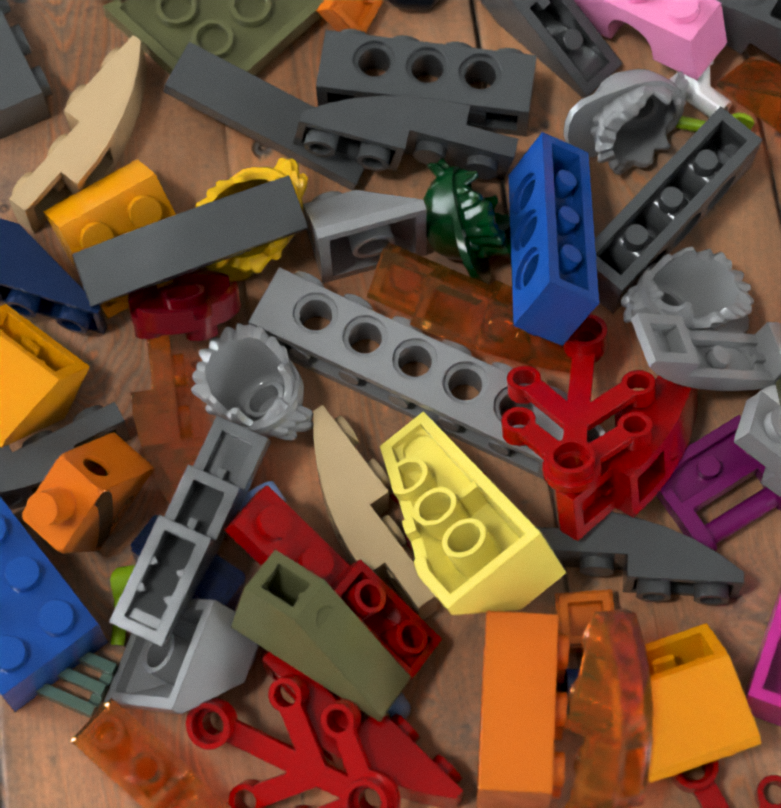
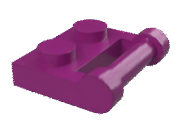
[656,415,781,551]

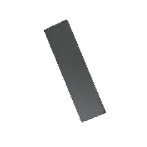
[163,42,365,191]

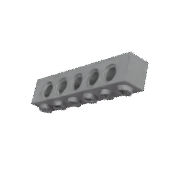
[248,267,568,480]

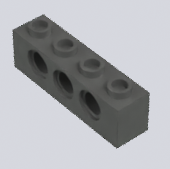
[316,29,537,137]
[595,106,763,314]

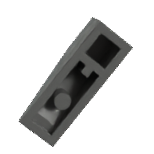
[480,0,623,98]

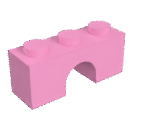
[574,0,727,80]

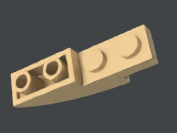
[9,35,147,234]
[313,405,438,620]

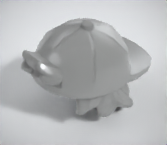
[564,69,689,175]
[621,246,754,334]
[191,323,313,441]

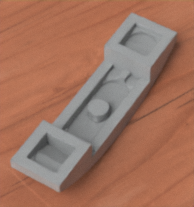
[631,313,781,391]

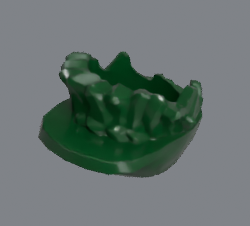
[423,159,511,288]

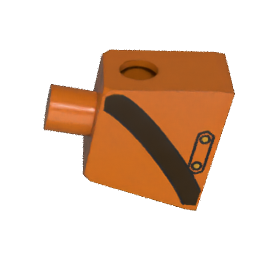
[22,432,155,554]

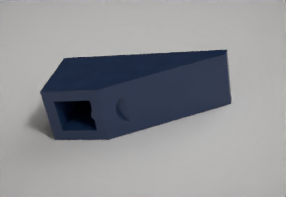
[0,218,107,335]

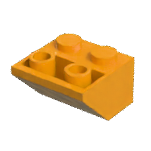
[43,159,176,319]
[0,304,90,448]
[598,623,761,783]

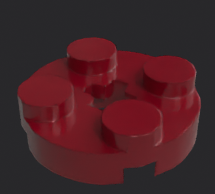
[128,271,241,341]

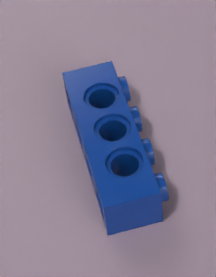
[508,132,599,346]

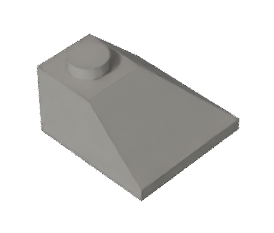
[303,190,426,283]
[104,599,258,714]

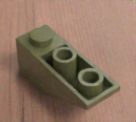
[231,550,411,722]

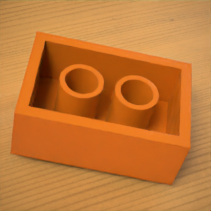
[476,611,569,808]

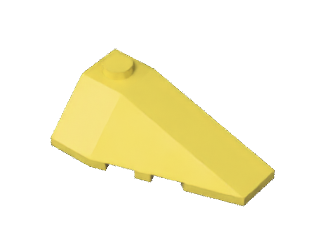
[380,411,566,615]

